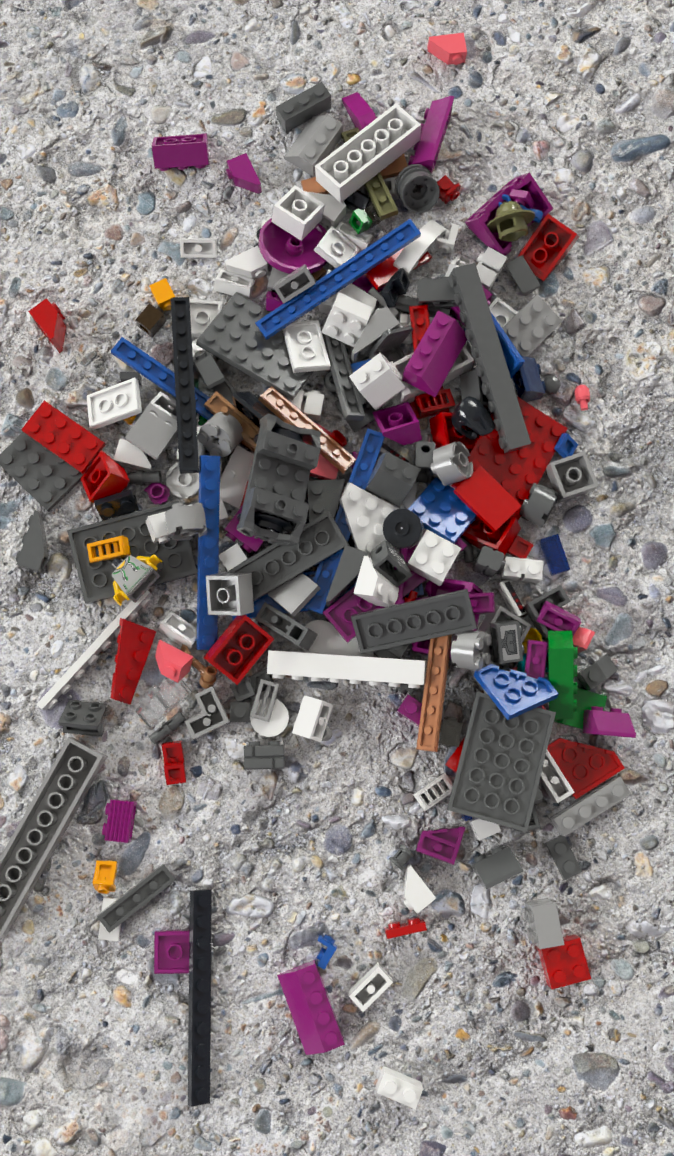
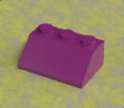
[152,133,209,171]

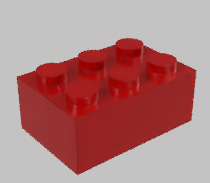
[203,615,274,685]

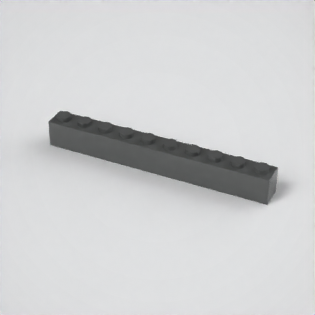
[449,263,531,454]

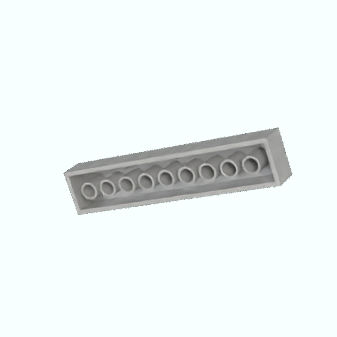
[0,737,108,940]

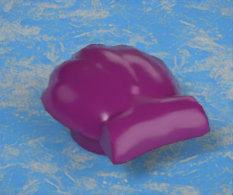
[144,483,170,504]

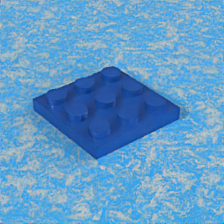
[408,478,477,544]

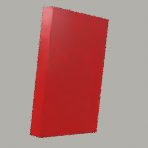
[454,466,522,533]

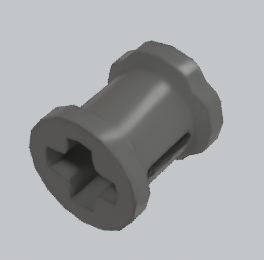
[389,844,415,871]

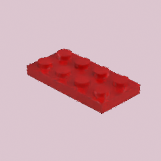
[21,400,106,474]

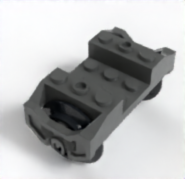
[237,414,321,546]

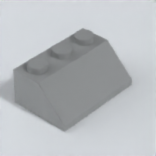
[284,115,343,177]

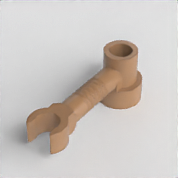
[180,644,217,689]

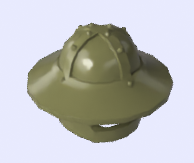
[486,201,535,242]

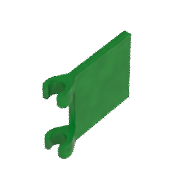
[554,688,607,730]

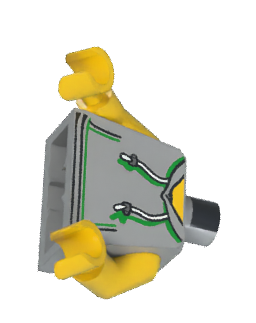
[112,555,163,606]

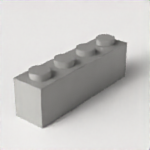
[549,776,631,837]

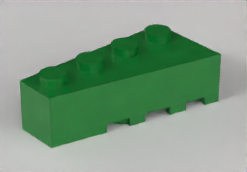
[548,631,578,719]

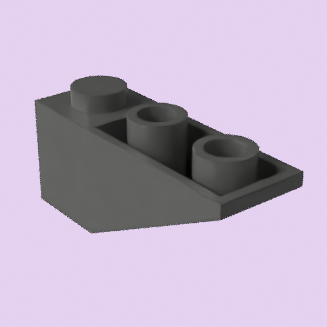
[16,510,49,574]

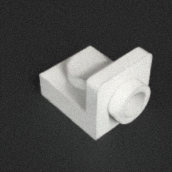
[435,224,459,253]

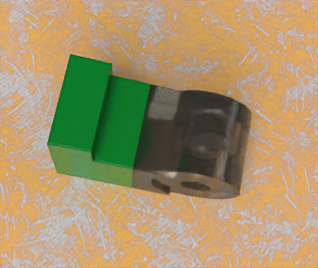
[349,204,382,234]

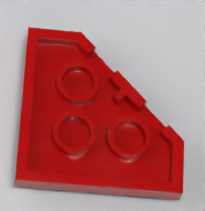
[547,738,625,799]

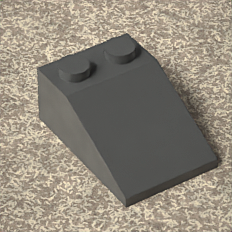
[326,545,368,607]

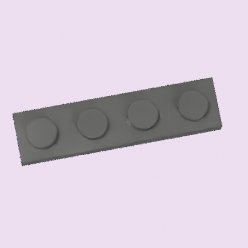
[97,864,175,933]

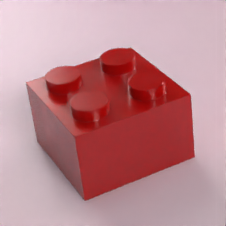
[537,934,591,989]

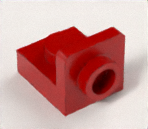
[437,175,461,204]

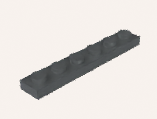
[322,333,365,421]

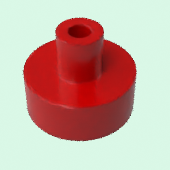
[329,430,347,447]

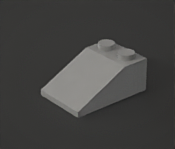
[351,306,400,364]

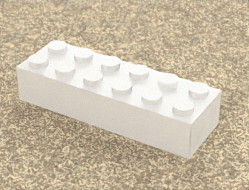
[315,104,421,203]

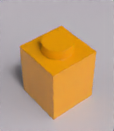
[149,278,175,311]

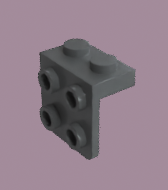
[368,326,413,363]

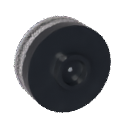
[383,509,424,549]

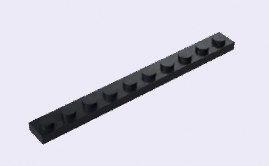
[171,297,199,474]
[188,889,212,1107]

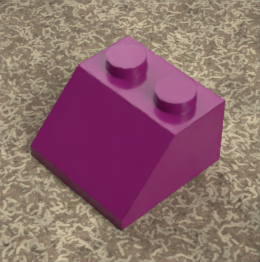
[372,402,422,445]
[583,706,636,738]

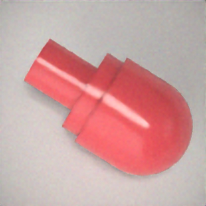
[574,385,590,411]

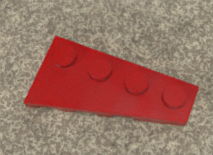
[110,618,157,705]

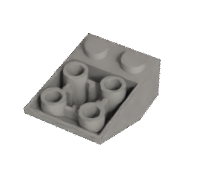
[125,391,178,460]

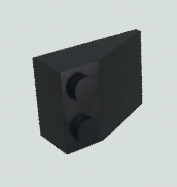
[232,391,278,428]

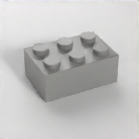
[502,294,562,357]

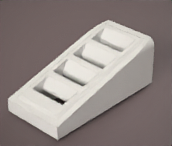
[412,773,453,812]

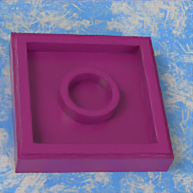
[154,930,189,974]

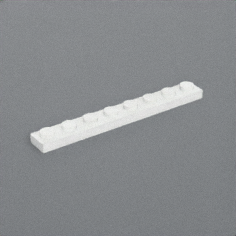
[36,590,153,710]

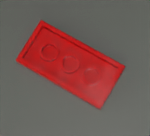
[364,247,432,290]

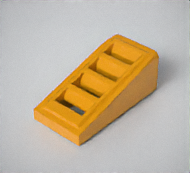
[87,536,131,563]

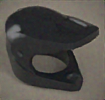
[451,396,495,440]

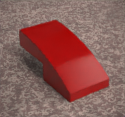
[162,740,186,785]

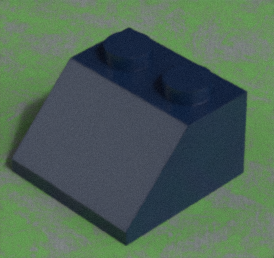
[512,356,546,402]

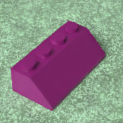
[408,96,454,174]
[402,311,467,397]
[277,960,345,1055]

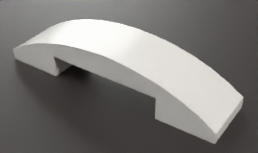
[393,220,447,275]

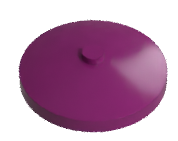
[258,218,327,274]

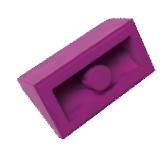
[536,601,581,636]

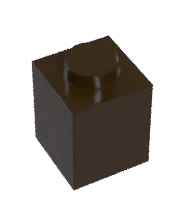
[136,303,166,338]

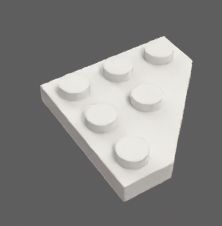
[339,482,398,559]

